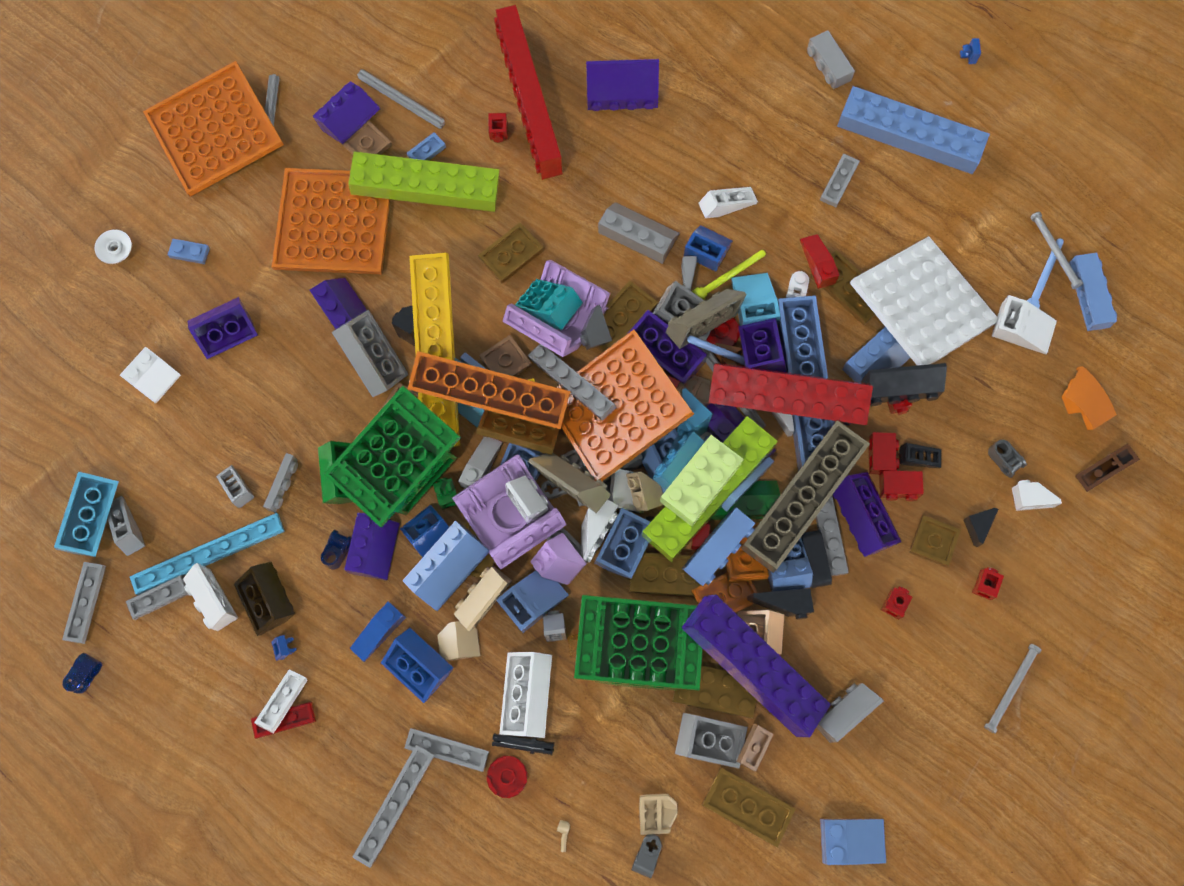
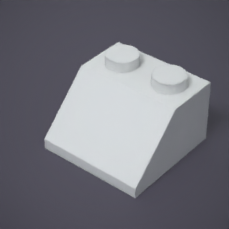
[120,347,181,403]
[505,475,549,525]

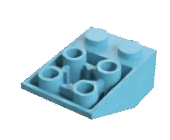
[731,273,781,326]

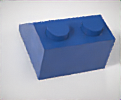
[400,505,449,558]

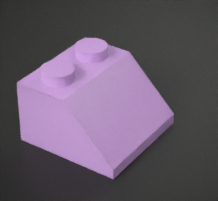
[530,533,586,585]

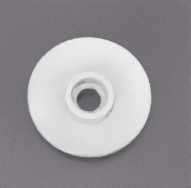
[95,230,132,264]

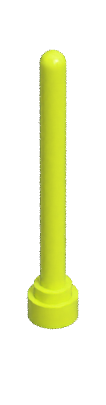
[691,250,766,300]

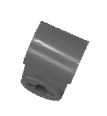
[988,440,1027,478]
[631,834,662,879]

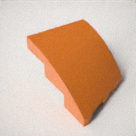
[1062,366,1117,430]

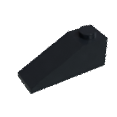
[747,588,814,620]

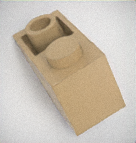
[626,471,663,511]

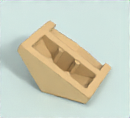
[677,375,710,406]
[437,621,480,661]
[639,794,677,835]

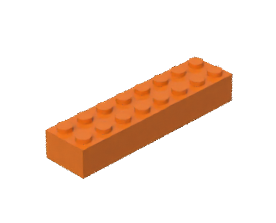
[408,351,570,429]

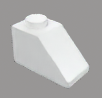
[1012,480,1062,511]

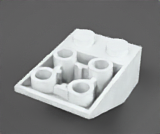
[992,295,1057,354]
[580,499,618,563]

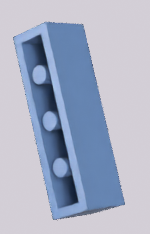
[1069,253,1117,331]

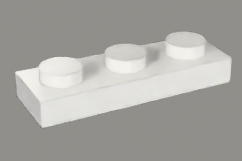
[254,670,308,734]

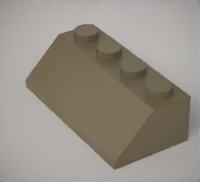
[666,289,747,349]
[528,453,611,513]

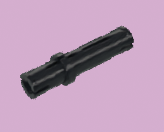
[492,733,555,756]

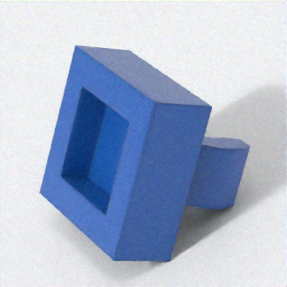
[960,38,981,64]
[271,635,296,661]

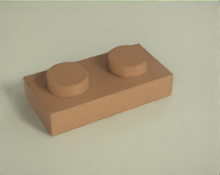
[736,724,773,772]

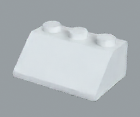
[183,563,238,631]

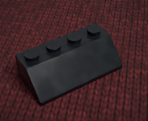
[860,363,947,406]

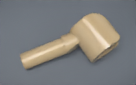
[557,820,570,852]

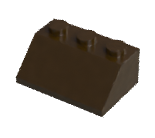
[234,562,295,636]

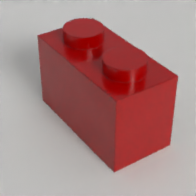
[869,432,899,475]
[879,470,924,501]

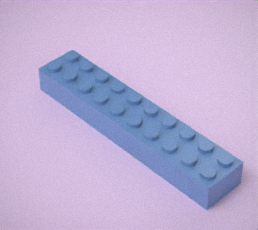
[778,296,835,471]

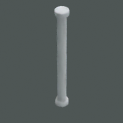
[1030,212,1083,289]
[984,644,1042,734]

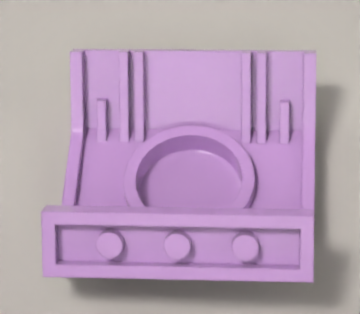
[503,260,610,357]
[452,454,567,570]

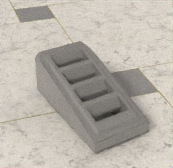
[681,256,697,291]
[216,465,254,508]

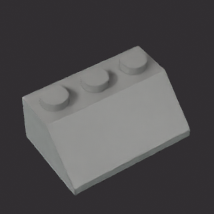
[817,683,883,743]

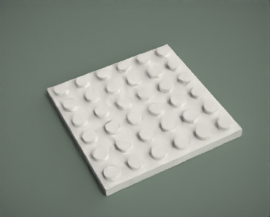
[850,236,998,365]

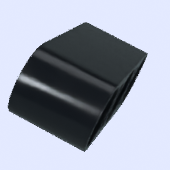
[801,529,832,588]

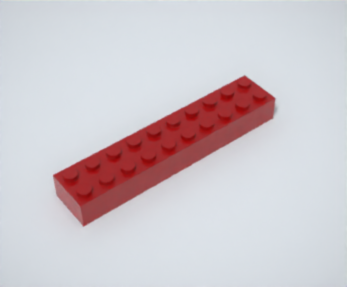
[494,5,562,180]

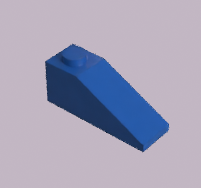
[350,601,406,662]

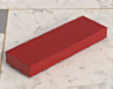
[251,702,316,739]

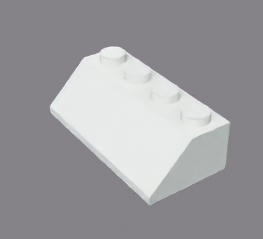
[500,652,552,738]

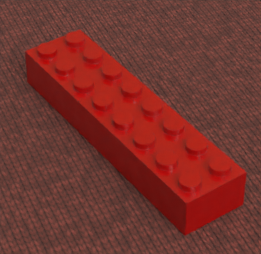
[709,363,873,425]

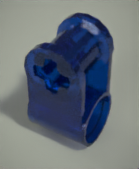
[321,530,352,570]
[62,653,102,694]

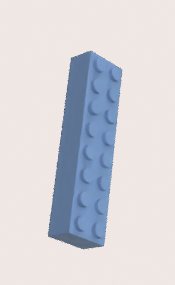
[837,86,990,174]

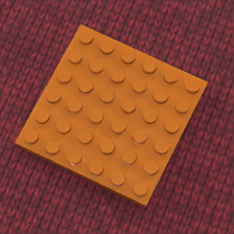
[143,61,284,197]
[271,168,390,275]
[556,329,694,482]

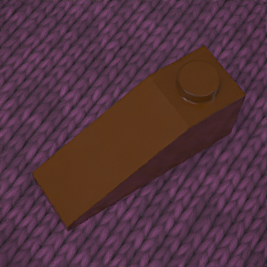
[1076,443,1140,492]

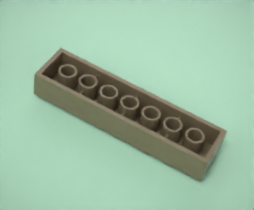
[741,420,870,573]

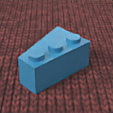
[653,431,705,490]

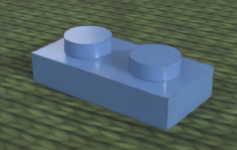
[407,132,446,161]
[168,239,210,264]

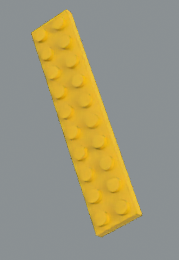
[409,253,460,446]

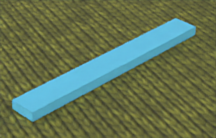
[130,513,285,595]

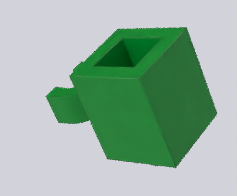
[433,478,457,510]

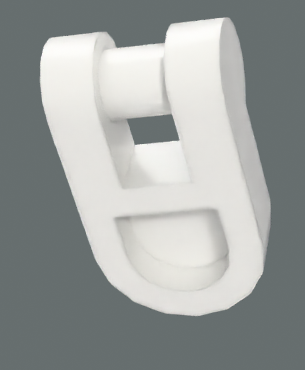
[786,271,809,298]

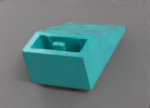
[515,279,583,330]

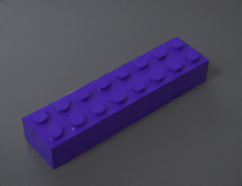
[682,594,831,737]

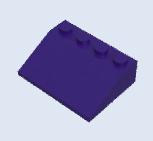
[586,59,659,111]

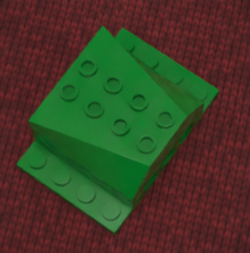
[324,386,461,527]
[574,595,702,691]

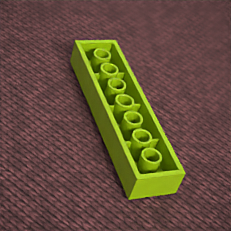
[348,151,499,212]
[642,416,778,562]

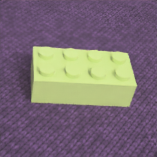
[660,435,744,526]

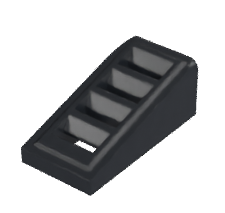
[899,443,941,468]

